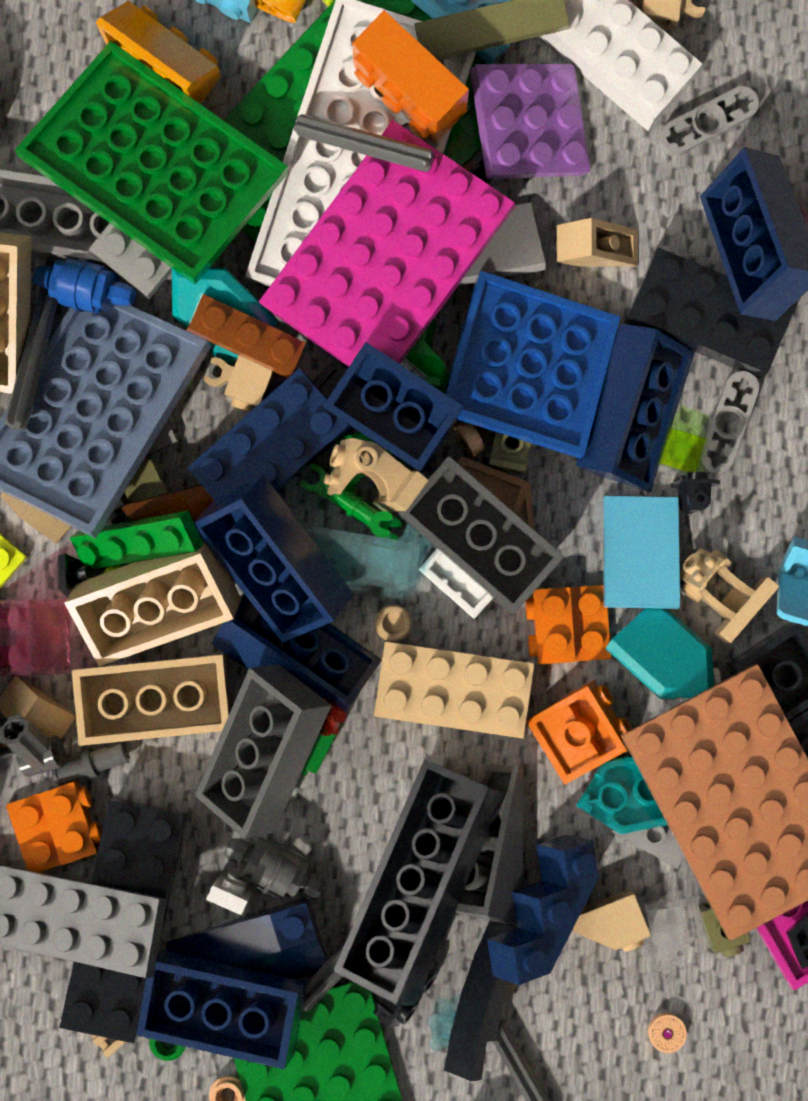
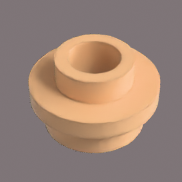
[209,1075,246,1101]

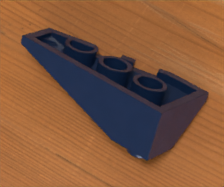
[166,897,328,979]

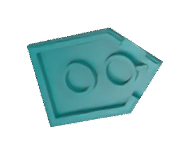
[171,267,278,365]
[606,608,714,700]
[576,755,668,835]

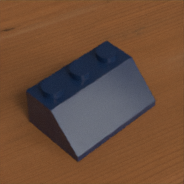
[323,342,463,473]

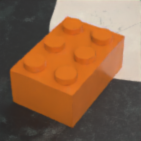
[352,10,469,144]

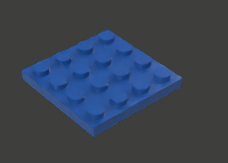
[444,271,620,458]

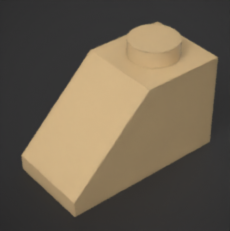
[556,218,638,266]
[572,888,651,952]

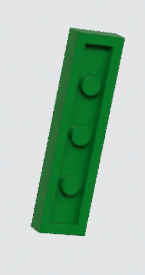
[70,511,204,569]

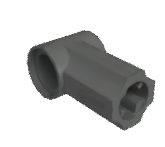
[0,714,66,777]

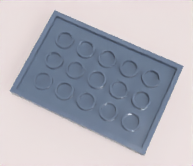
[0,305,211,539]

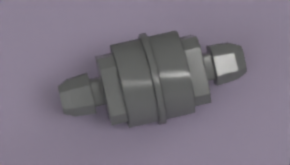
[224,837,325,902]

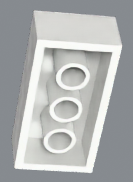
[539,0,703,131]

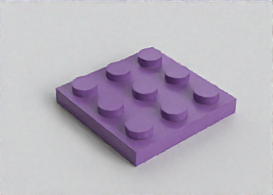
[470,64,591,179]

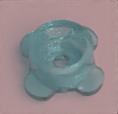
[428,1011,456,1051]

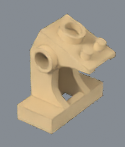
[324,438,428,512]
[680,548,779,643]

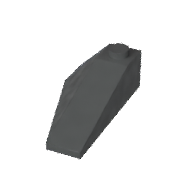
[454,764,523,925]

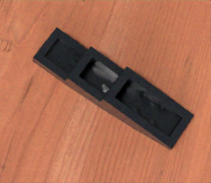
[444,921,517,1081]

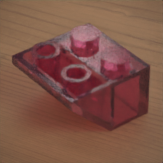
[0,599,70,676]

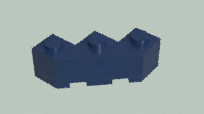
[487,835,599,985]

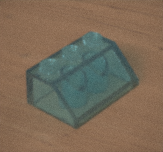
[307,525,421,599]

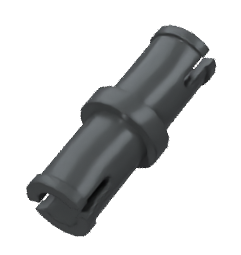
[51,741,130,786]

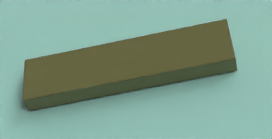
[414,0,570,60]

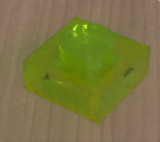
[658,428,706,473]

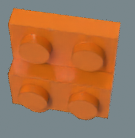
[525,585,611,664]
[526,679,632,785]
[6,780,102,872]

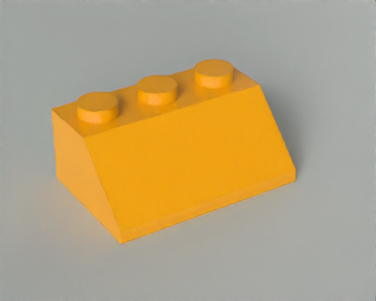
[96,1,221,104]

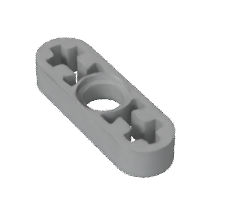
[659,86,759,157]
[698,371,759,475]

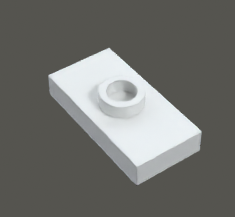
[419,549,493,619]

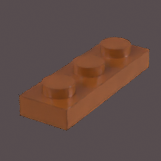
[186,294,306,378]

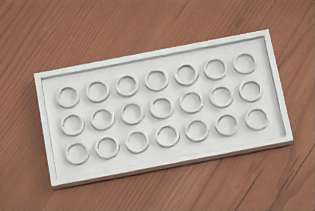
[245,0,477,287]

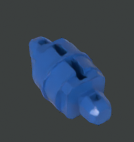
[32,258,136,314]

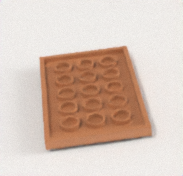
[620,664,808,941]

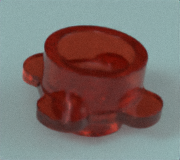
[319,696,347,736]

